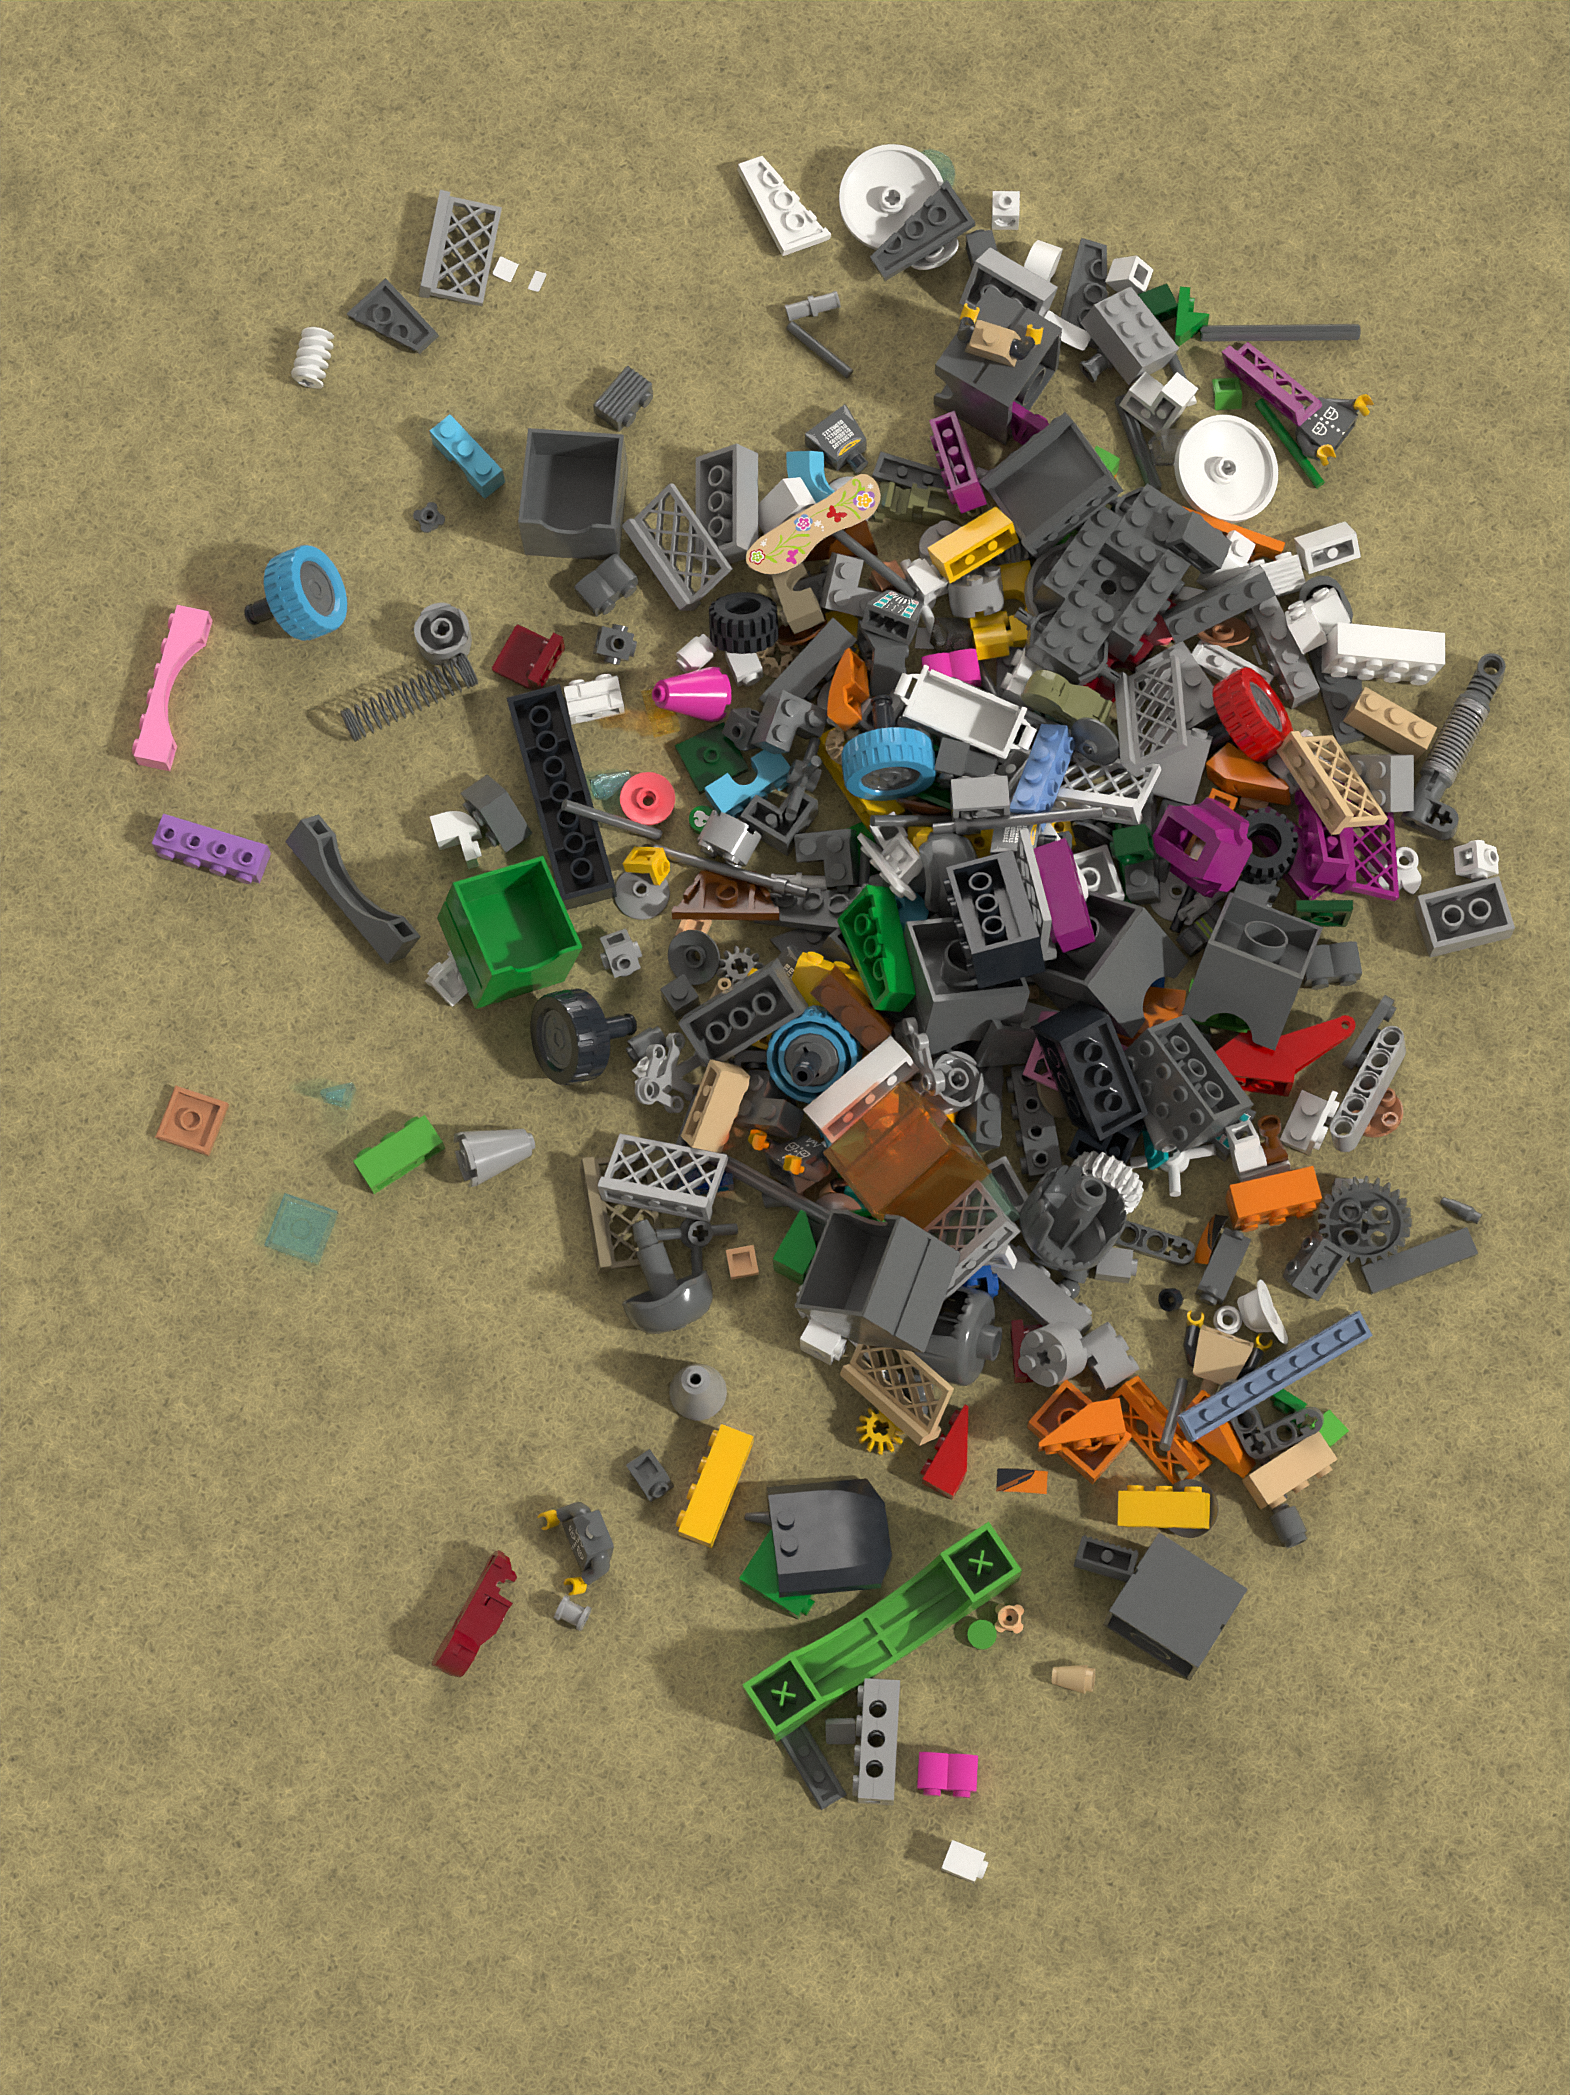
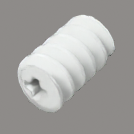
[291,327,334,389]

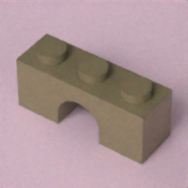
[766,561,825,634]

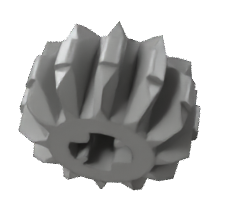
[716,946,763,986]

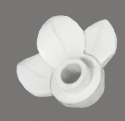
[1367,847,1421,894]

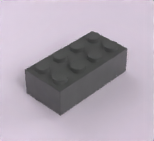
[678,958,808,1066]

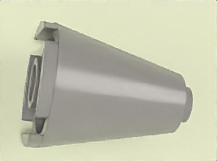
[454,1129,535,1188]
[669,1364,727,1421]

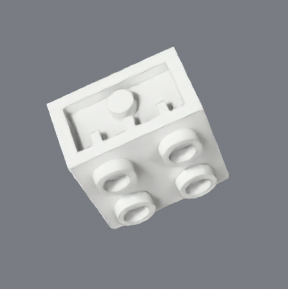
[1280,1090,1339,1156]

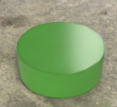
[967,1620,997,1650]

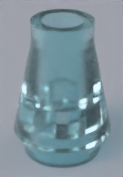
[590,769,631,801]

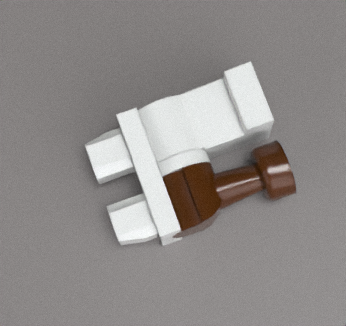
[1225,1115,1291,1182]

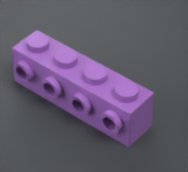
[152,814,271,884]

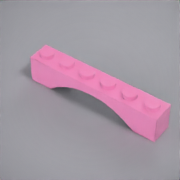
[132,605,212,771]

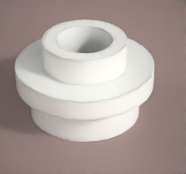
[1213,1306,1242,1334]

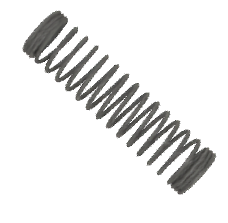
[340,653,478,742]

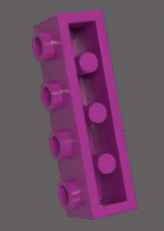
[929,411,987,514]
[1294,777,1350,885]
[1033,838,1096,952]

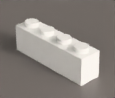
[803,1036,919,1143]

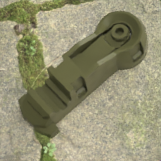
[873,482,992,527]
[1021,670,1119,742]

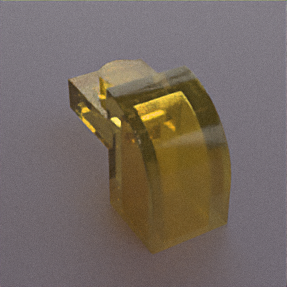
[640,688,681,738]

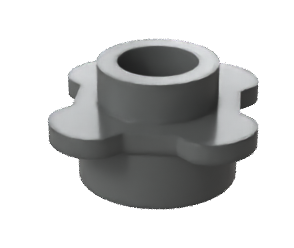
[413,502,445,533]

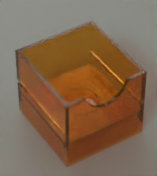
[823,1080,992,1229]

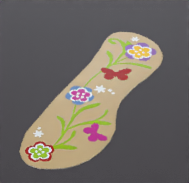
[746,474,880,574]

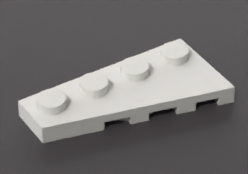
[737,156,831,256]

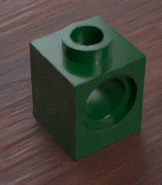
[1138,283,1178,323]
[1110,823,1156,866]

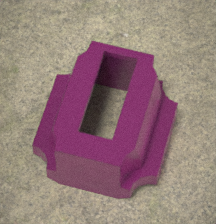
[1153,797,1252,898]

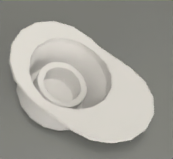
[1237,1280,1288,1345]

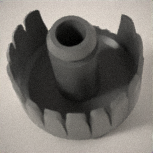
[1019,1165,1127,1271]
[912,1286,1002,1386]

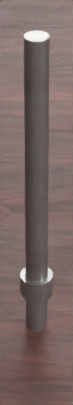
[932,806,1102,835]
[654,844,809,899]

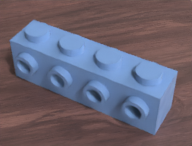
[1010,724,1075,832]

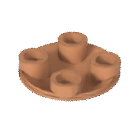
[1352,1088,1403,1138]

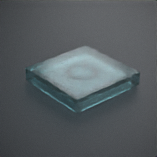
[264,1193,339,1265]

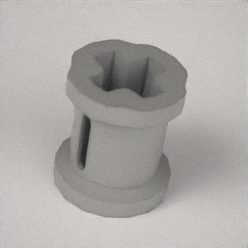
[554,1595,592,1631]

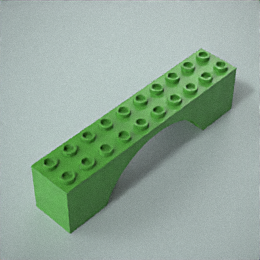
[742,1521,1022,1742]

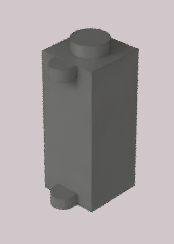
[1195,1227,1251,1306]

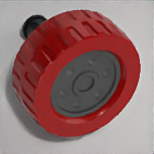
[1207,667,1293,762]

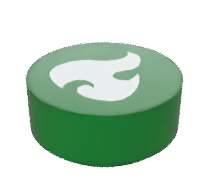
[689,805,713,834]

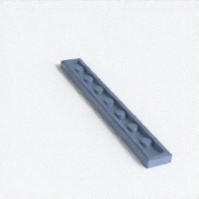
[1175,1310,1373,1443]

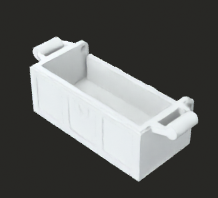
[894,665,1036,764]

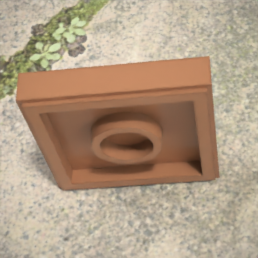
[155,1085,229,1156]

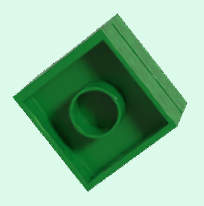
[437,856,583,1009]

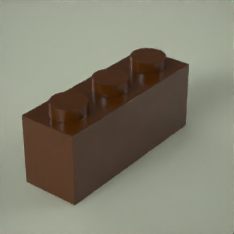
[810,965,896,1053]

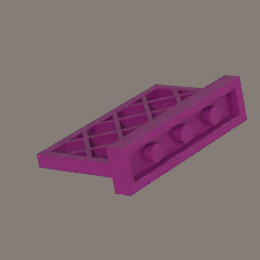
[1331,782,1399,901]

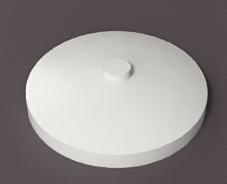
[839,144,943,250]
[1174,415,1278,523]

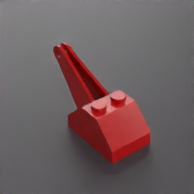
[1215,1015,1356,1097]

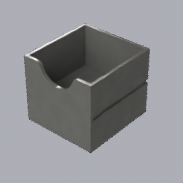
[934,286,1062,446]
[518,428,628,560]
[1030,890,1188,1039]
[1181,892,1323,1051]
[903,917,1030,1058]
[794,1209,961,1353]
[1103,1532,1248,1681]

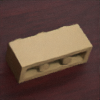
[1343,687,1437,762]
[681,1059,751,1153]
[1241,1431,1338,1510]

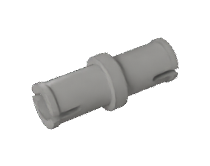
[785,291,841,322]

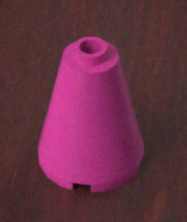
[652,667,731,722]

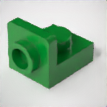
[1270,1389,1308,1432]

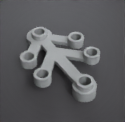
[889,1017,945,1098]
[635,1033,707,1113]

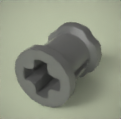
[1079,348,1114,383]

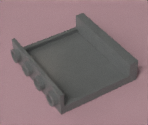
[979,412,1124,559]

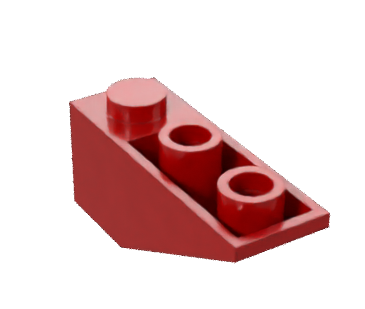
[920,1404,968,1500]

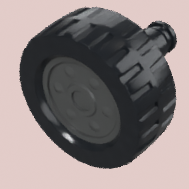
[530,988,637,1085]

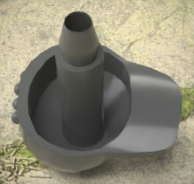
[869,832,979,918]
[622,1219,713,1334]

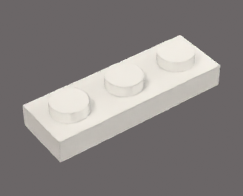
[1192,639,1274,685]

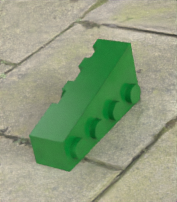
[837,885,916,1012]

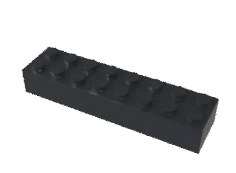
[506,684,617,910]

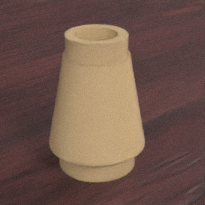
[1052,1665,1096,1694]

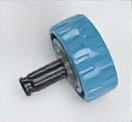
[244,545,347,641]
[841,694,936,801]
[766,1005,863,1103]

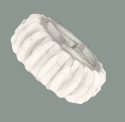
[1071,1151,1144,1214]

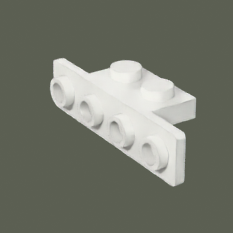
[857,832,923,901]

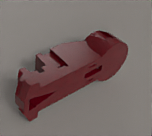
[432,1550,517,1678]

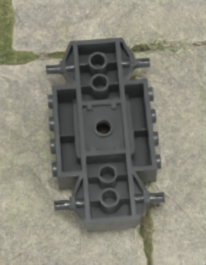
[1014,483,1191,686]

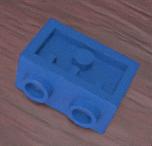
[961,1265,999,1299]

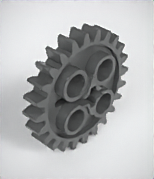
[1318,1176,1412,1265]

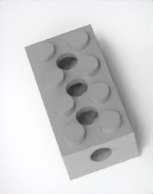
[852,1678,900,1805]

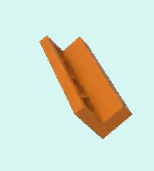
[1182,506,1285,563]
[1108,1375,1213,1484]

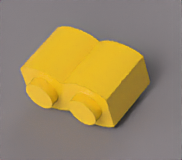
[967,610,1013,660]

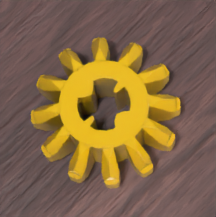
[856,1408,905,1455]

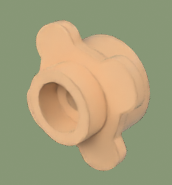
[994,1603,1024,1634]

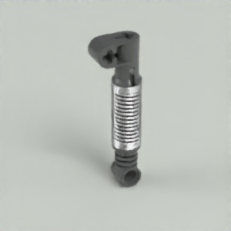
[1400,653,1506,841]

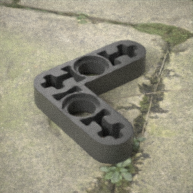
[1219,1379,1324,1459]

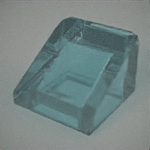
[320,1083,356,1109]

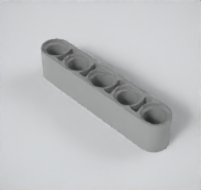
[1330,1026,1406,1152]

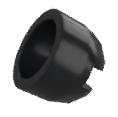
[1158,1288,1184,1312]

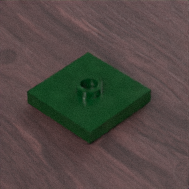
[675,722,749,795]
[1291,900,1353,927]

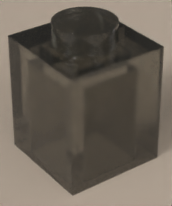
[929,618,973,653]

